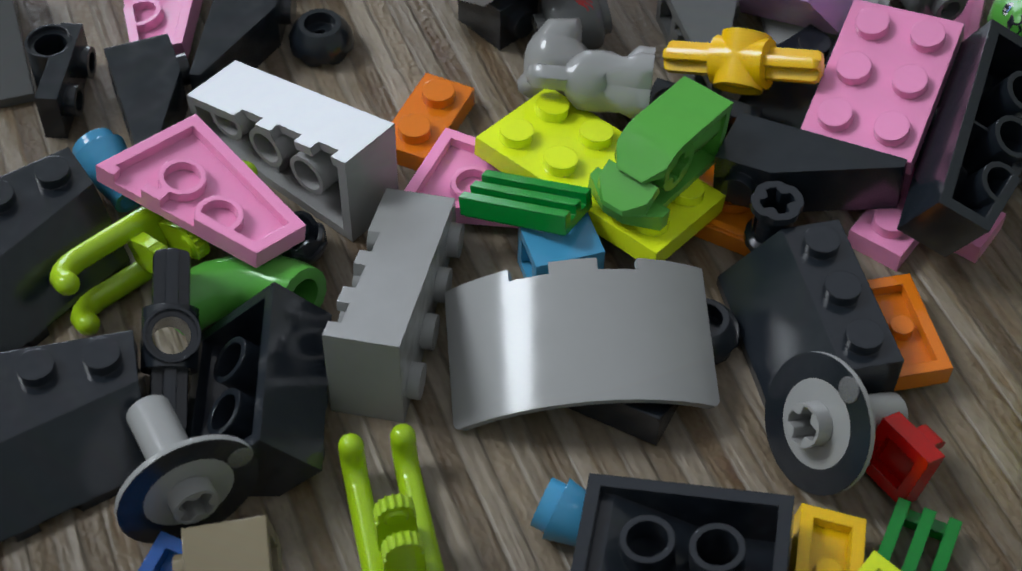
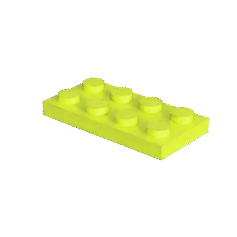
[474,89,726,260]

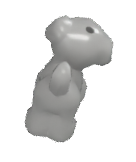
[517,18,656,119]

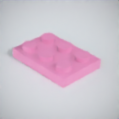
[800,0,965,175]

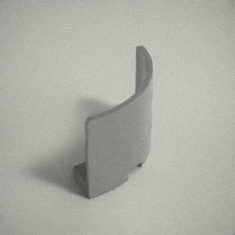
[444,258,720,431]

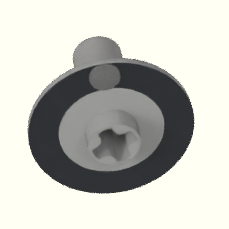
[765,351,908,496]
[114,395,259,544]

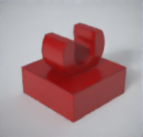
[865,412,946,503]

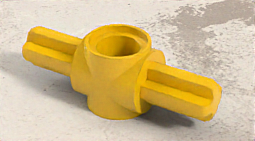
[662,27,825,96]

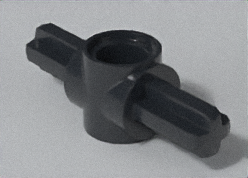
[140,248,201,430]

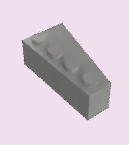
[187,60,399,242]
[322,188,465,423]

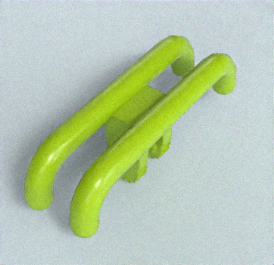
[49,160,258,336]
[338,423,445,571]

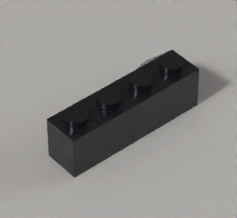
[897,19,1022,257]

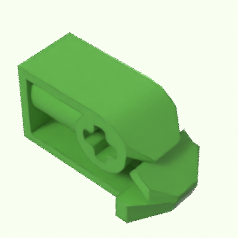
[588,76,734,231]

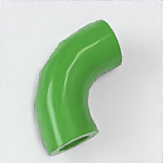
[174,255,327,335]

